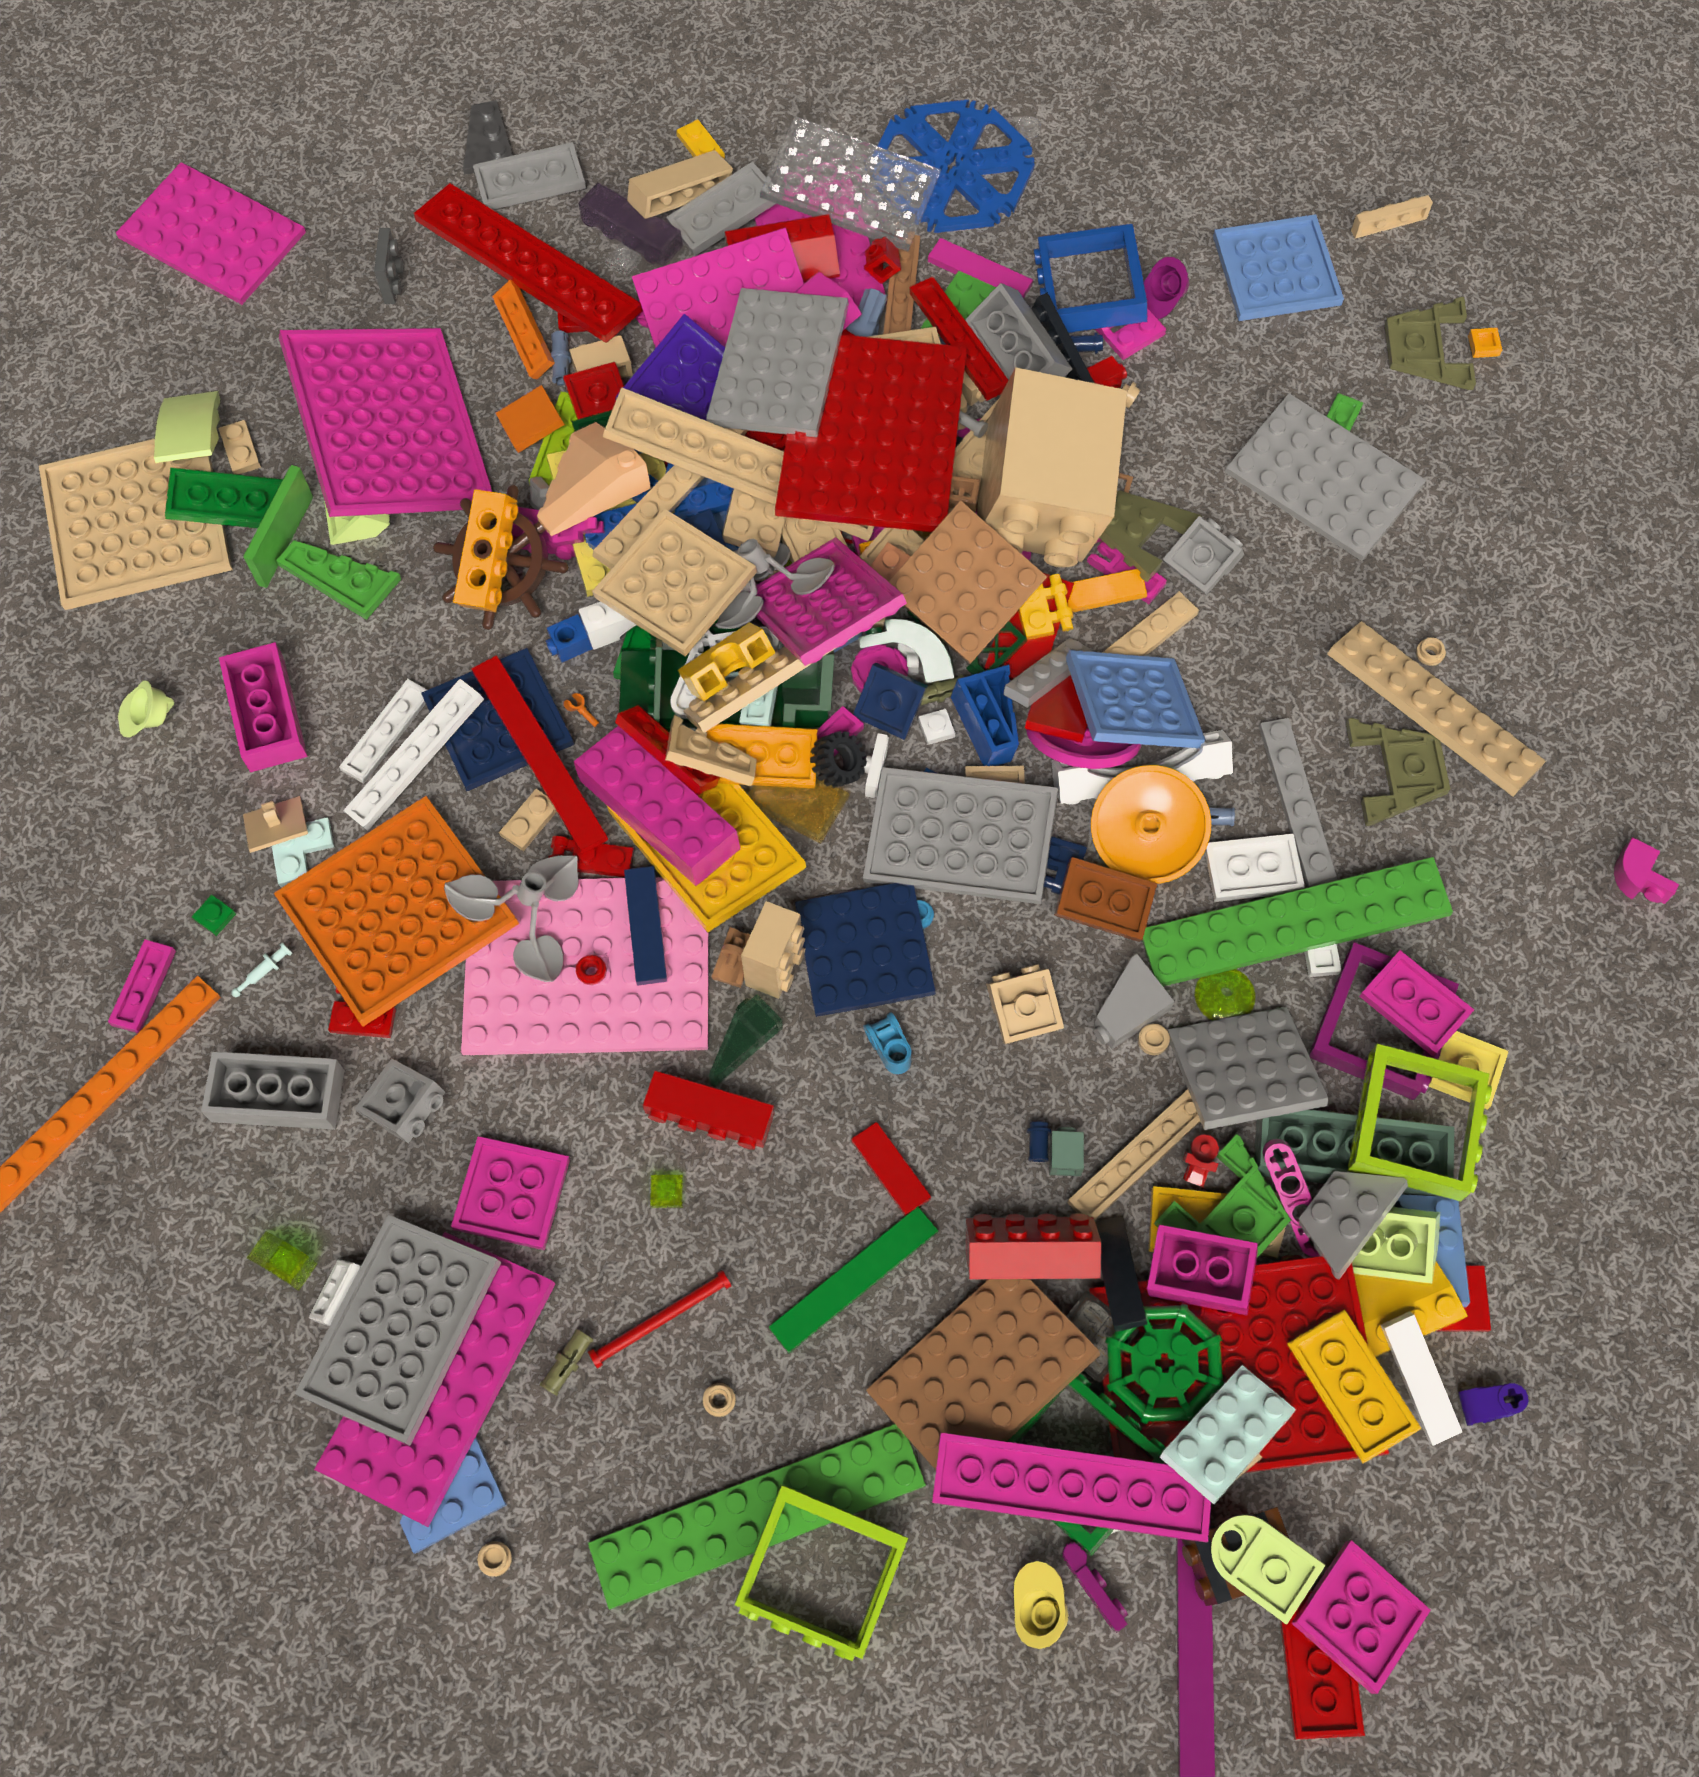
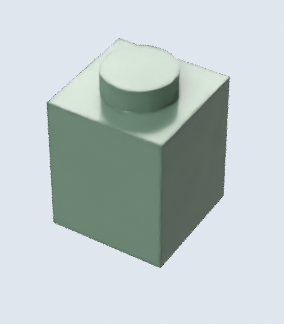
[1049,1127,1084,1176]

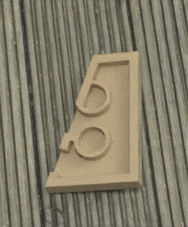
[665,715,757,786]

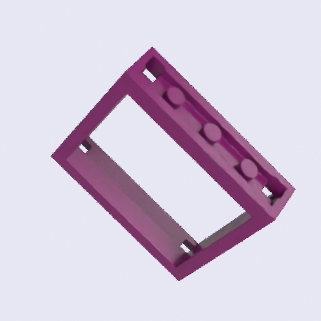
[1309,942,1460,1100]

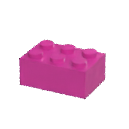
[1147,1225,1258,1315]

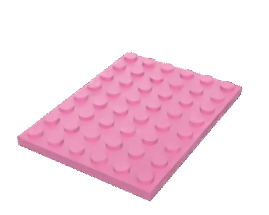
[461,877,709,1055]

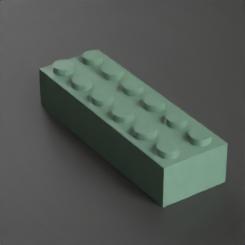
[1254,1110,1454,1196]

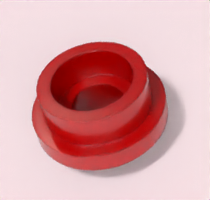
[576,955,607,985]

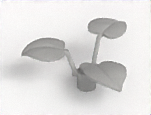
[715,539,835,629]
[444,855,578,983]

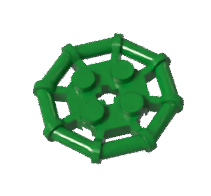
[1105,1303,1225,1424]

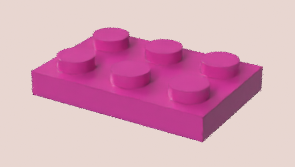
[1359,950,1474,1057]

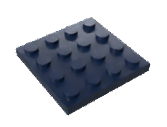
[421,648,574,791]
[795,883,936,1017]

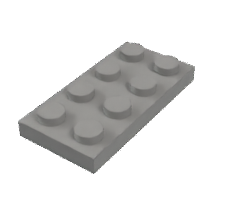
[473,142,586,210]
[666,161,781,256]

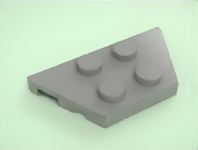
[1299,1171,1408,1279]

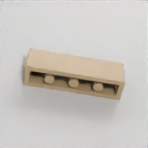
[627,150,733,219]

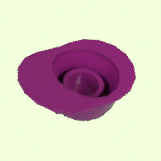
[1144,257,1189,320]

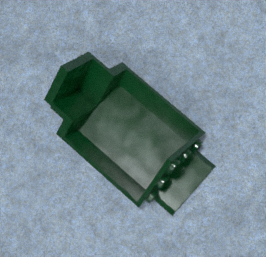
[619,625,834,732]

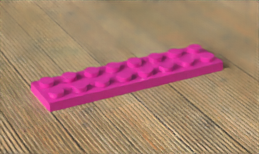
[932,1433,1211,1543]

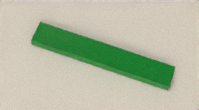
[768,1207,938,1354]

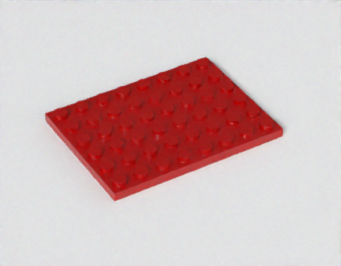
[775,334,967,532]
[1089,1256,1389,1473]

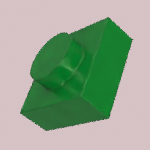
[192,894,236,937]

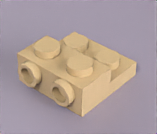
[986,964,1064,1044]

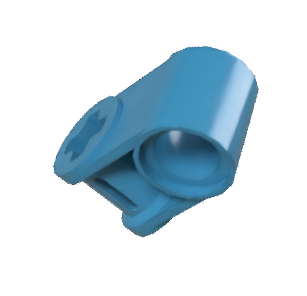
[863,1012,911,1074]

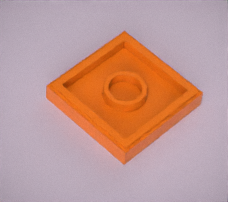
[496,385,565,453]

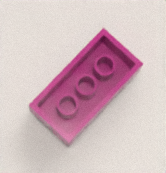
[219,642,308,773]

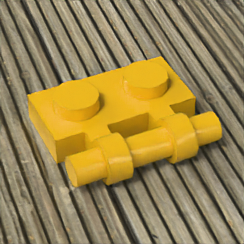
[1018,574,1074,640]

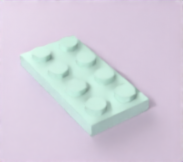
[1160,1365,1296,1504]

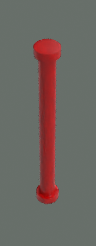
[588,1270,731,1369]

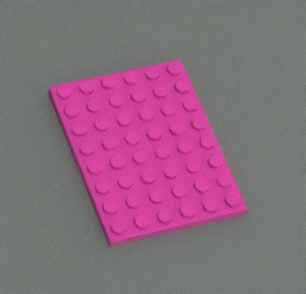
[279,328,492,517]

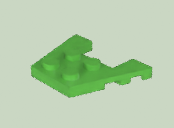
[1154,1134,1291,1258]

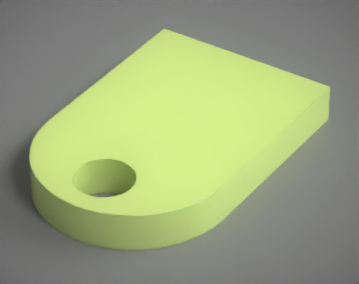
[1211,1515,1326,1625]

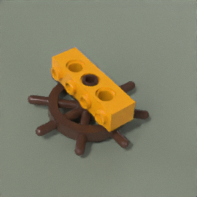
[433,485,569,630]

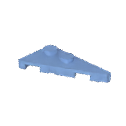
[1395,1195,1470,1307]

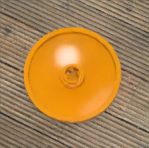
[1091,765,1211,884]

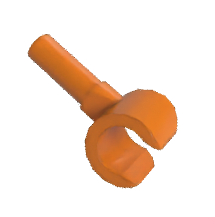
[563,693,599,728]

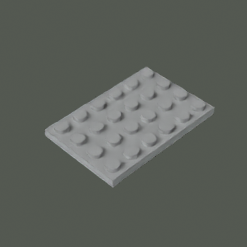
[706,288,849,437]
[1225,393,1426,561]
[863,767,1058,904]
[295,1215,501,1446]

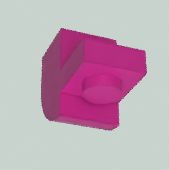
[1614,837,1679,904]

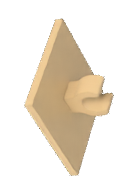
[243,796,308,853]

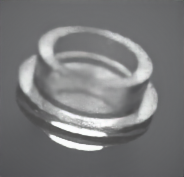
[1016,116,1041,140]

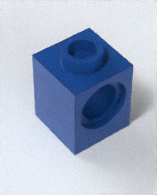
[545,614,593,663]

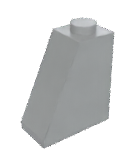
[1094,954,1174,1049]

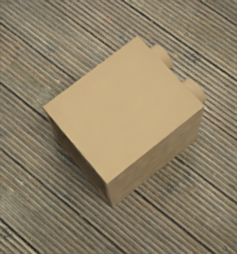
[977,367,1127,567]

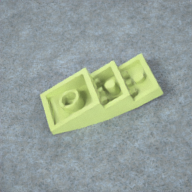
[154,391,220,463]

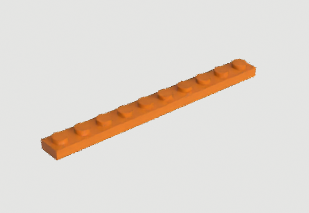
[0,975,221,1213]

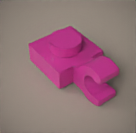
[553,517,604,546]

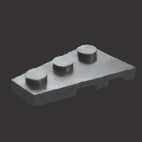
[463,100,513,175]

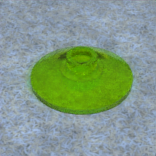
[1195,969,1256,1021]

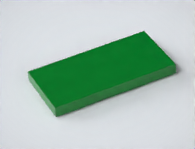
[165,467,283,528]

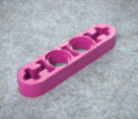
[1262,1139,1320,1257]

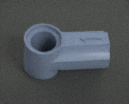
[846,288,887,337]

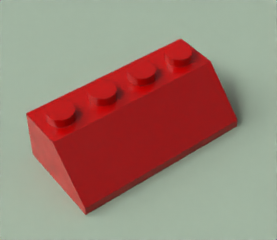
[725,214,840,283]

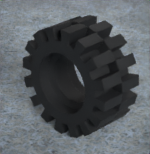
[810,731,867,788]

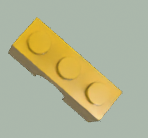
[678,622,776,701]

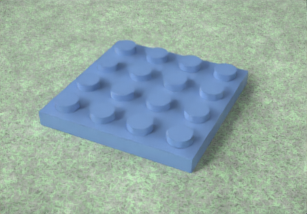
[1213,214,1344,321]
[1066,650,1205,748]

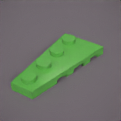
[276,540,401,620]

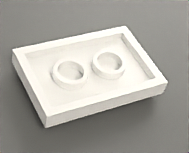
[1205,834,1305,902]

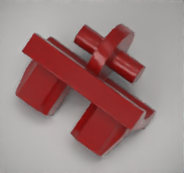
[1182,1134,1219,1187]

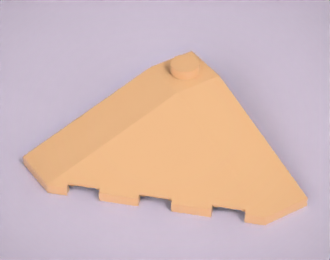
[537,422,651,536]

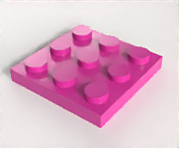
[451,1136,570,1250]
[1291,1540,1431,1694]

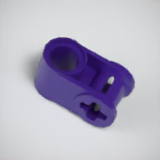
[1458,1383,1529,1426]

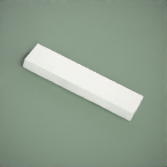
[339,679,427,784]
[1381,1312,1462,1446]

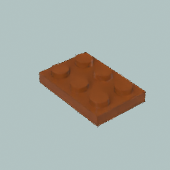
[1054,857,1157,942]

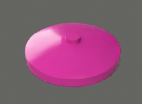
[1026,707,1142,769]

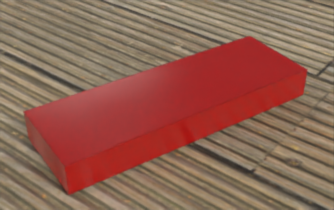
[851,1122,931,1216]

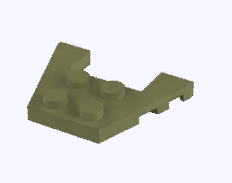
[1385,297,1476,390]
[1099,490,1202,582]
[1346,718,1451,826]

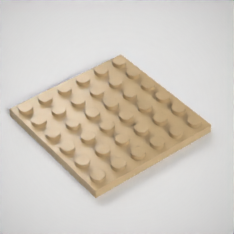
[39,439,233,610]

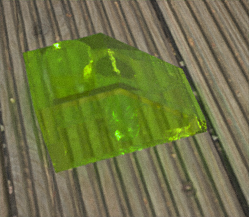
[247,1231,318,1291]

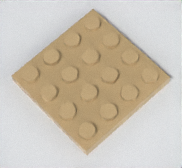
[592,508,757,656]

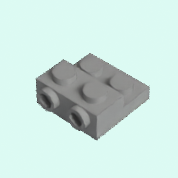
[1162,516,1244,596]
[355,1058,445,1143]

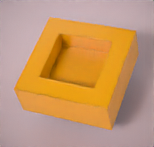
[1468,328,1502,358]

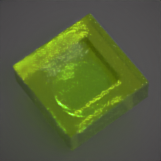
[650,1175,683,1208]

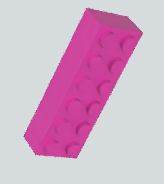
[573,726,741,886]

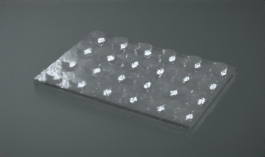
[760,116,941,252]

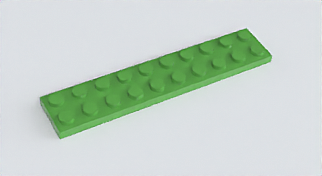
[1142,857,1453,987]
[588,1424,926,1610]

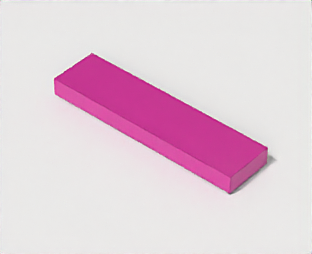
[928,238,1033,298]

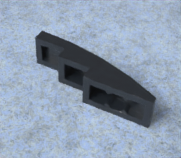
[1095,1215,1148,1332]

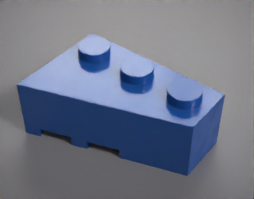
[951,665,1019,766]

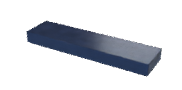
[624,866,667,986]

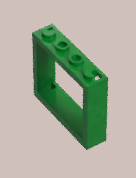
[1006,1374,1166,1557]

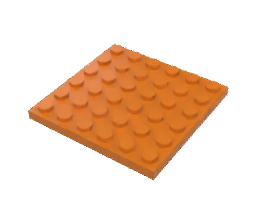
[273,796,519,1027]

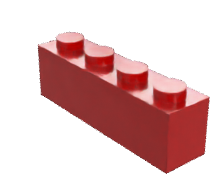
[643,1071,775,1150]

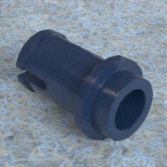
[1070,332,1103,354]
[1026,1122,1051,1162]

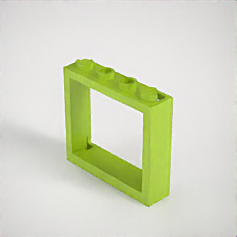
[1347,1044,1492,1202]
[734,1484,908,1661]

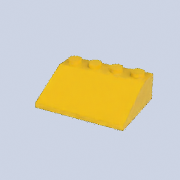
[1354,1262,1468,1357]

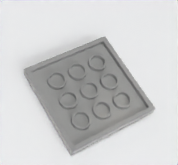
[1168,1007,1328,1130]

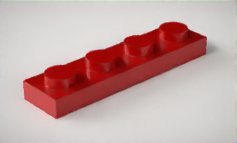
[615,705,720,795]

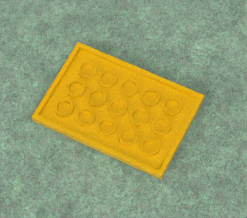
[607,783,806,933]

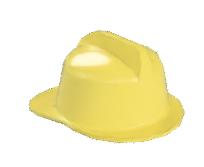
[1014,1561,1069,1649]

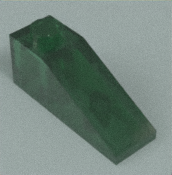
[708,994,783,1088]

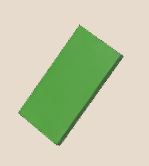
[243,465,313,588]

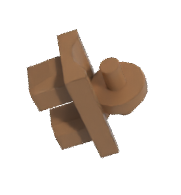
[712,927,751,988]

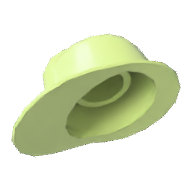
[118,680,174,738]

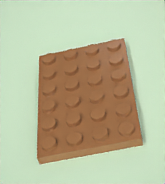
[866,1279,1101,1471]

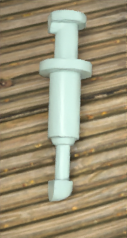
[231,942,292,997]

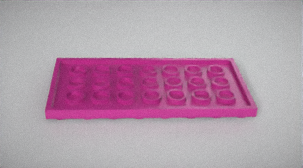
[314,1232,555,1527]

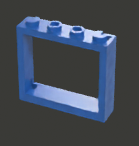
[1034,224,1147,333]

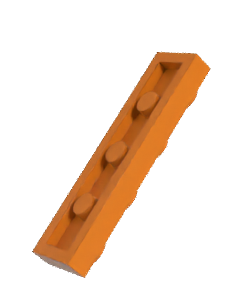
[492,280,555,379]

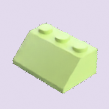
[1352,1207,1440,1284]

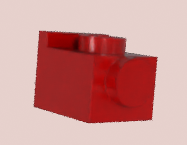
[864,236,901,284]
[1087,356,1127,388]

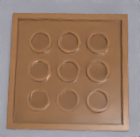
[889,501,1047,664]

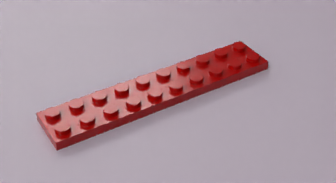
[414,183,643,343]

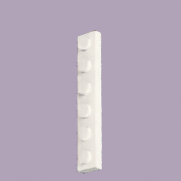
[343,679,484,831]

